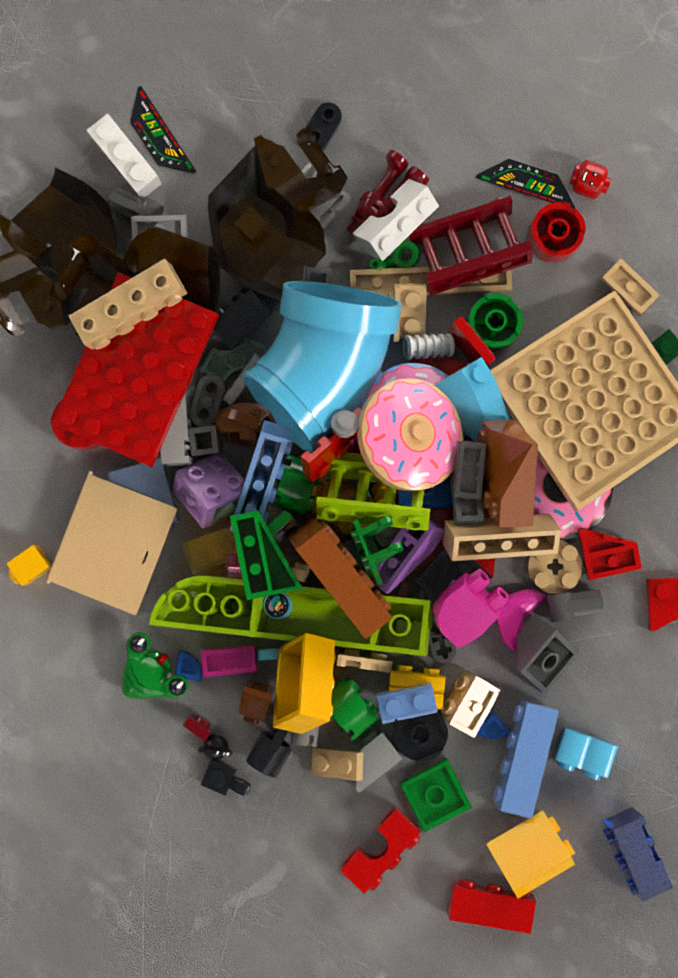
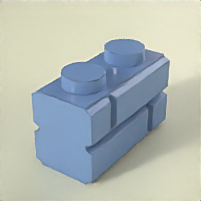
[376,682,437,724]

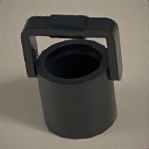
[246,729,293,778]

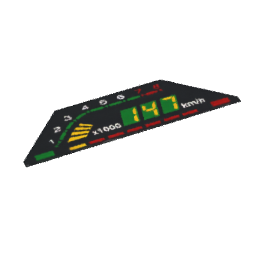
[130,86,196,173]
[476,159,575,209]

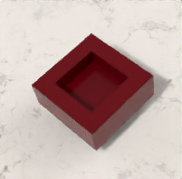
[183,714,213,742]

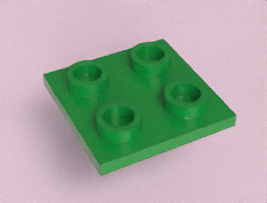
[351,516,403,585]

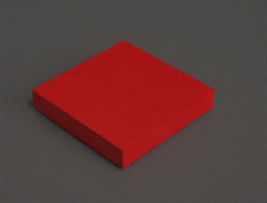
[447,316,496,367]

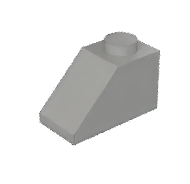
[355,730,403,793]

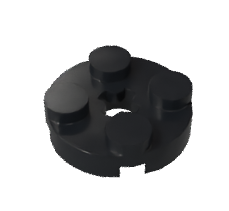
[393,713,448,762]

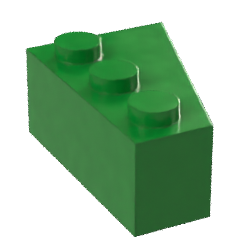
[230,510,303,600]

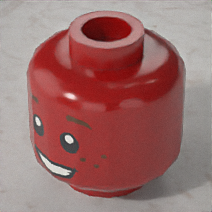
[569,160,612,200]

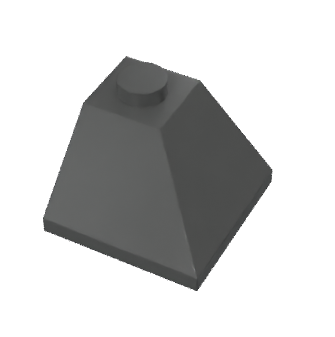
[517,614,579,694]

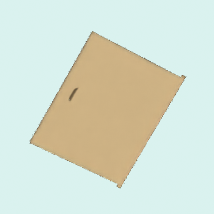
[46,471,178,616]

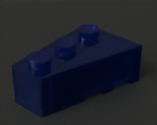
[602,807,673,902]

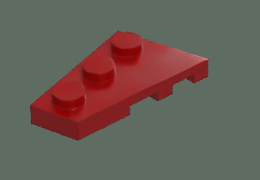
[300,407,362,483]

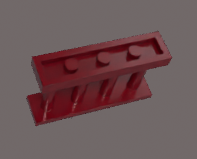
[409,196,533,296]

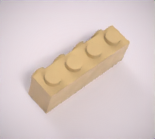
[69,259,187,350]
[443,514,561,561]

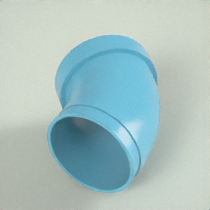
[242,281,402,454]

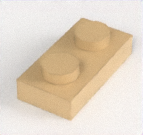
[601,259,660,316]
[311,747,363,781]

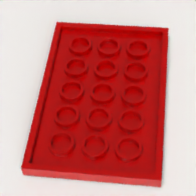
[51,272,219,467]

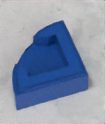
[175,650,202,681]
[477,712,512,739]

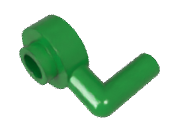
[370,241,421,270]

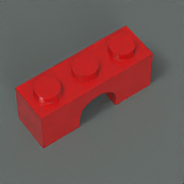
[340,805,421,894]

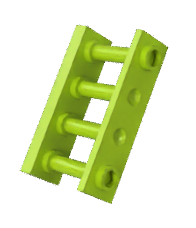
[317,452,434,531]

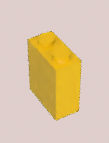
[486,810,575,898]

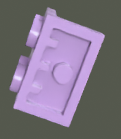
[172,452,245,529]

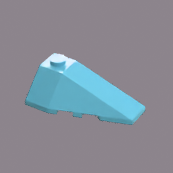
[434,357,511,442]

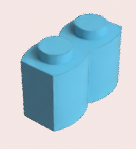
[553,727,618,780]

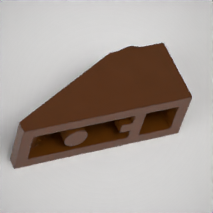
[239,680,275,724]

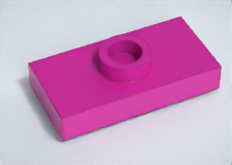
[201,644,258,678]

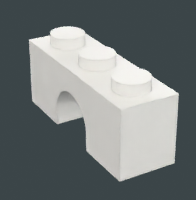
[87,113,162,198]
[352,179,439,261]

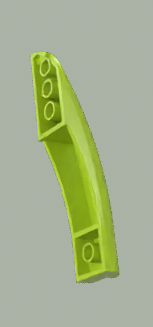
[149,576,433,656]

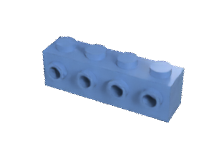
[230,420,294,531]
[493,700,559,819]

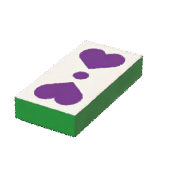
[267,511,299,542]

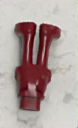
[346,149,429,235]

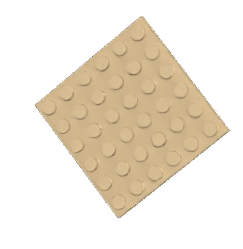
[490,290,678,512]

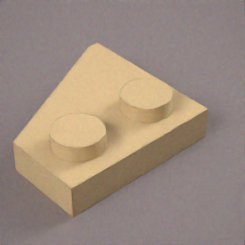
[336,648,392,673]

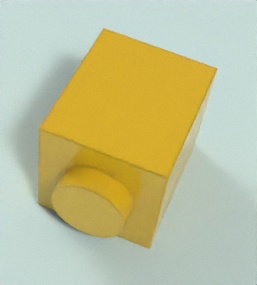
[6,545,52,586]

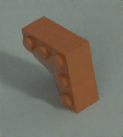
[478,420,538,527]

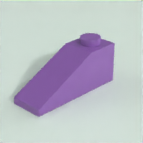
[370,516,444,594]

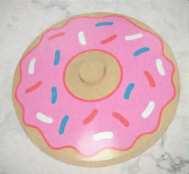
[357,378,463,491]

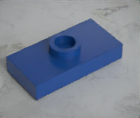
[398,480,453,508]

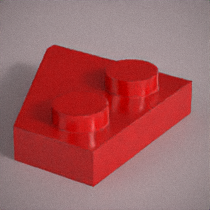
[577,528,642,581]
[647,578,678,631]

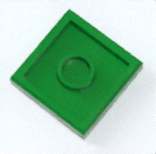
[399,757,472,833]

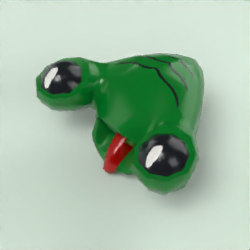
[122,632,189,699]

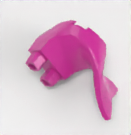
[432,569,547,651]

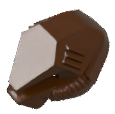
[215,403,277,447]

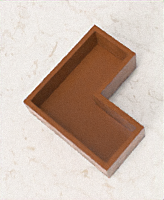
[286,515,392,639]

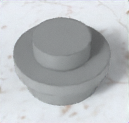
[331,410,359,438]

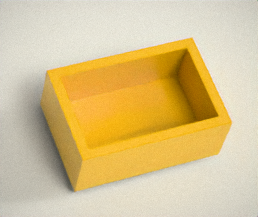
[273,633,336,734]

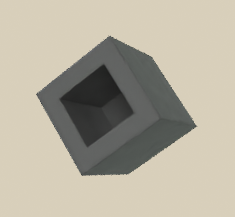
[188,425,224,456]

